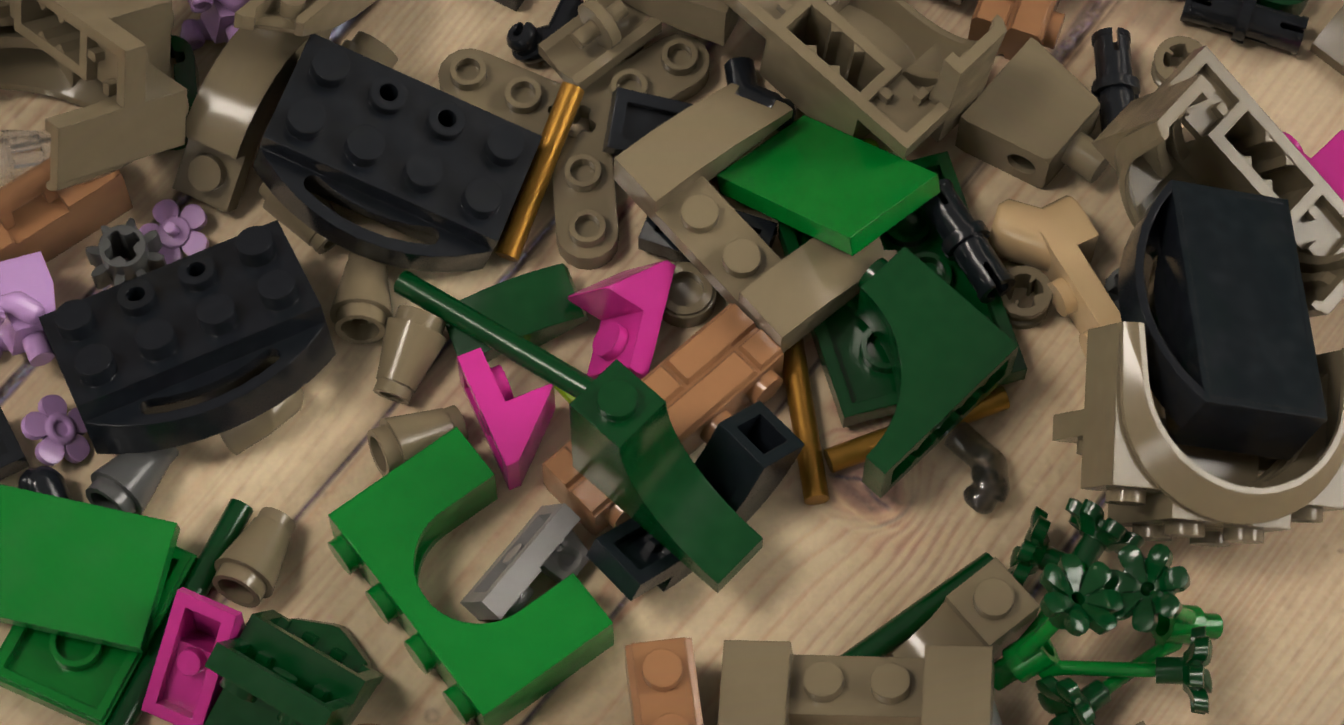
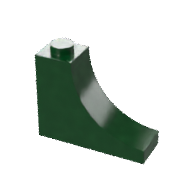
[857,246,1019,498]
[569,359,763,593]

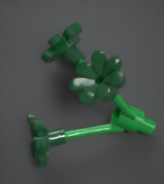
[994,498,1212,715]
[1008,506,1223,725]

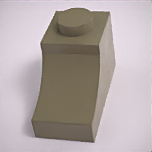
[890,557,1040,662]

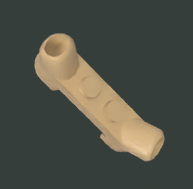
[988,195,1165,418]

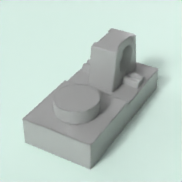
[460,503,590,620]

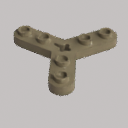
[438,34,710,270]

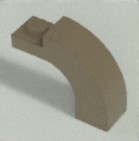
[172,28,332,213]

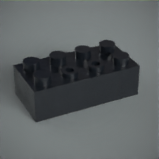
[253,34,542,272]
[1118,180,1327,460]
[39,220,336,454]

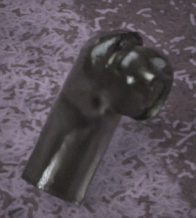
[944,421,1010,514]

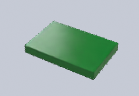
[717,115,940,256]
[0,484,180,654]
[0,546,198,725]

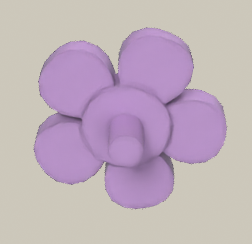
[139,199,209,265]
[21,395,90,466]

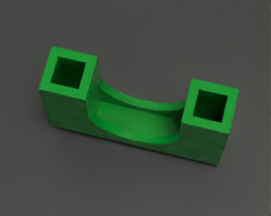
[328,427,614,725]

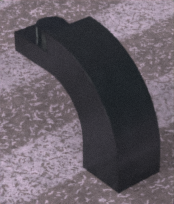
[586,400,805,601]

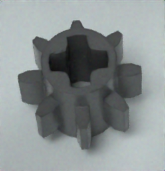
[86,218,167,290]

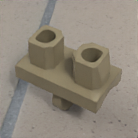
[538,0,662,90]

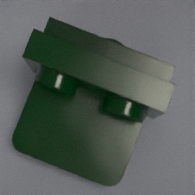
[204,610,384,725]

